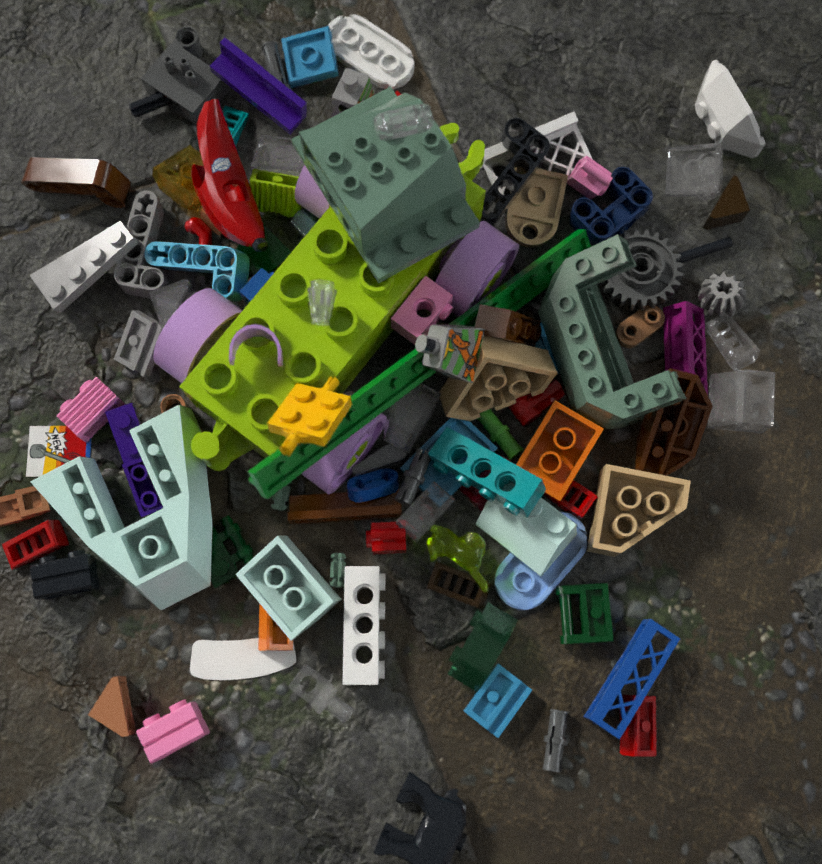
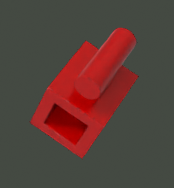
[366,521,406,554]

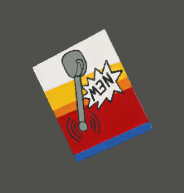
[26,426,91,477]

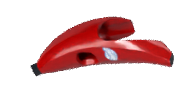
[191,99,268,252]

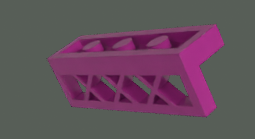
[663,301,708,395]

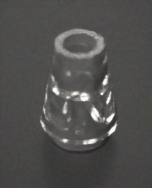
[307,280,337,326]

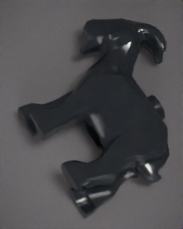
[373,771,467,864]

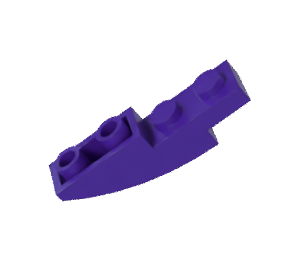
[105,403,163,517]

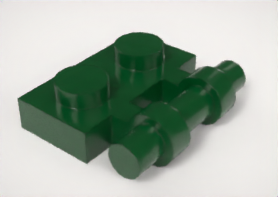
[211,515,254,589]

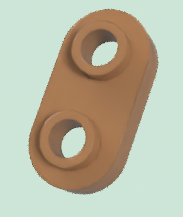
[615,305,665,348]

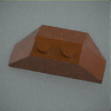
[635,368,713,476]

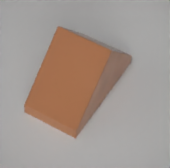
[88,676,137,737]

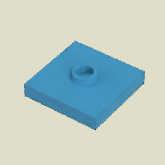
[281,26,339,88]

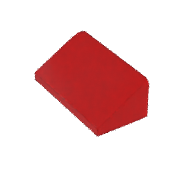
[620,695,657,757]

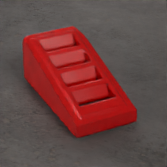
[543,480,598,520]
[2,520,69,570]

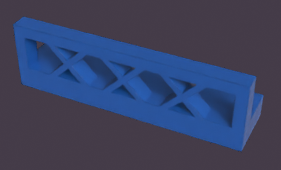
[584,619,680,740]

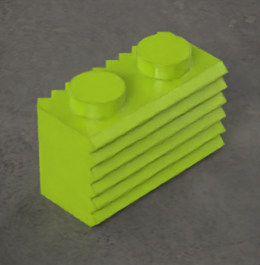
[249,168,302,217]

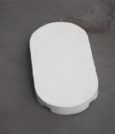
[328,14,414,89]

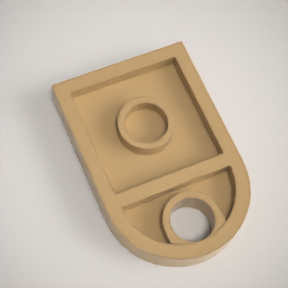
[505,167,568,248]

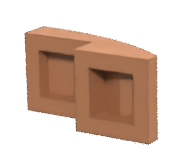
[0,486,50,527]

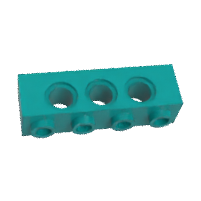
[428,427,546,518]

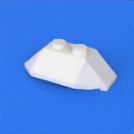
[695,59,766,158]

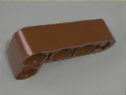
[22,157,131,208]

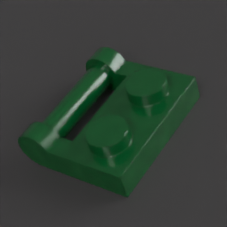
[556,583,614,644]

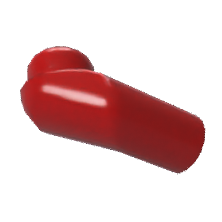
[185,217,212,245]

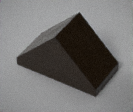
[702,175,750,230]

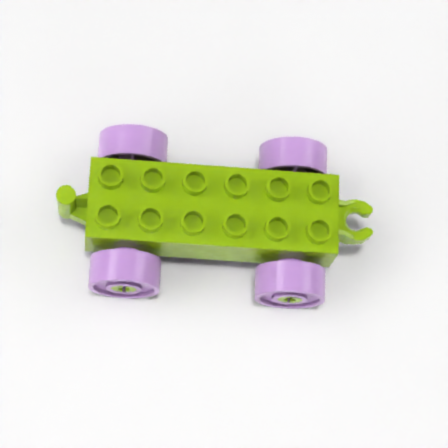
[153,123,519,494]

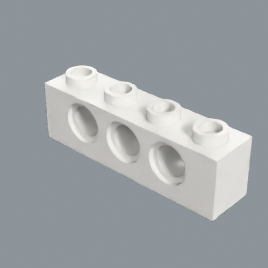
[343,566,385,685]

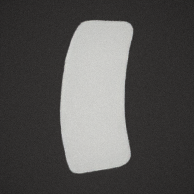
[190,638,296,680]

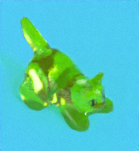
[427,525,489,593]

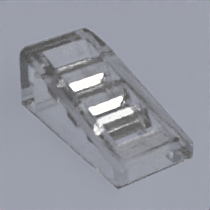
[705,314,760,372]

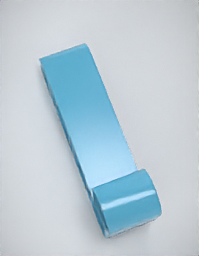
[144,241,250,302]

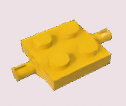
[267,376,352,456]

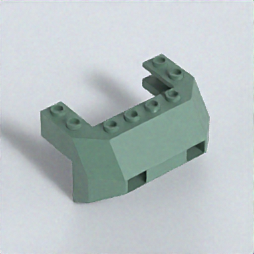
[538,235,686,429]

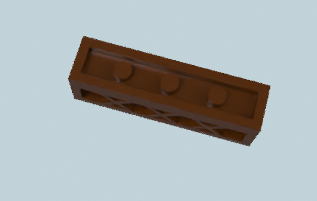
[287,489,402,525]

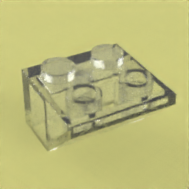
[708,369,775,434]

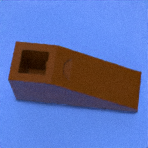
[475,304,541,347]

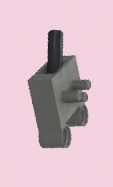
[129,26,231,125]

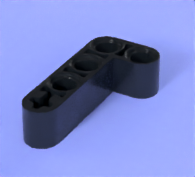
[480,118,550,226]

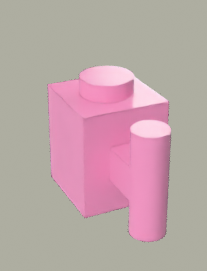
[567,155,613,199]

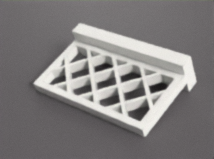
[481,112,593,212]

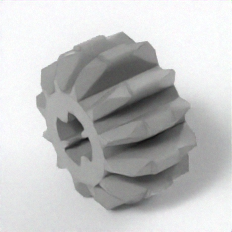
[698,272,746,319]

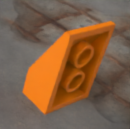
[516,400,604,501]

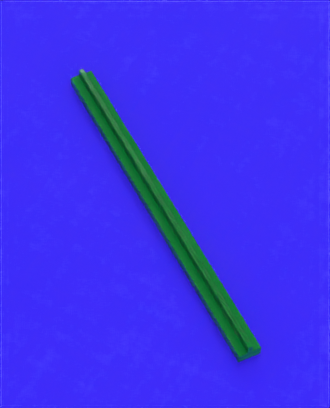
[248,229,591,499]

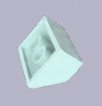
[476,483,577,577]
[236,536,341,641]

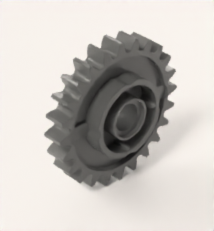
[598,229,684,311]

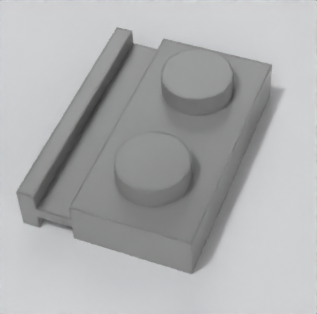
[114,310,164,377]

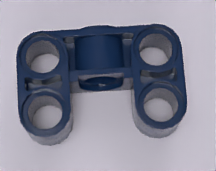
[569,167,653,247]

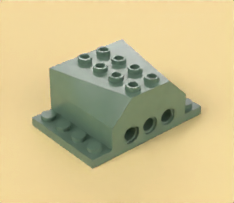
[291,86,480,283]

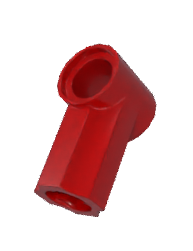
[508,378,565,427]

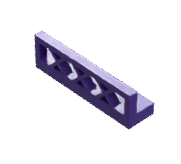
[210,37,307,135]

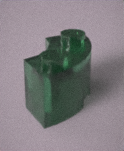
[447,603,518,692]

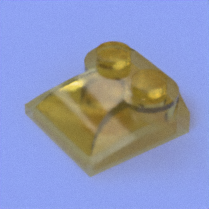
[152,145,204,210]

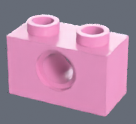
[391,276,453,345]

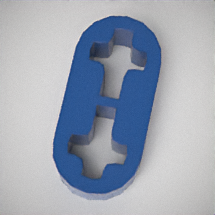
[347,469,399,502]

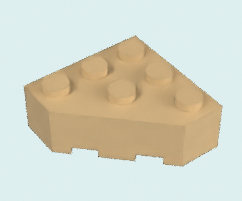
[439,335,557,421]
[587,464,691,557]

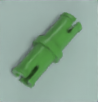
[477,409,524,461]

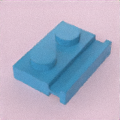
[463,663,532,738]

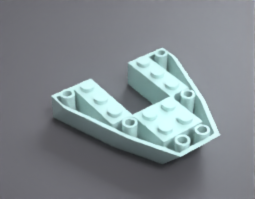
[31,405,212,610]

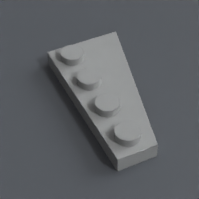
[30,221,139,313]

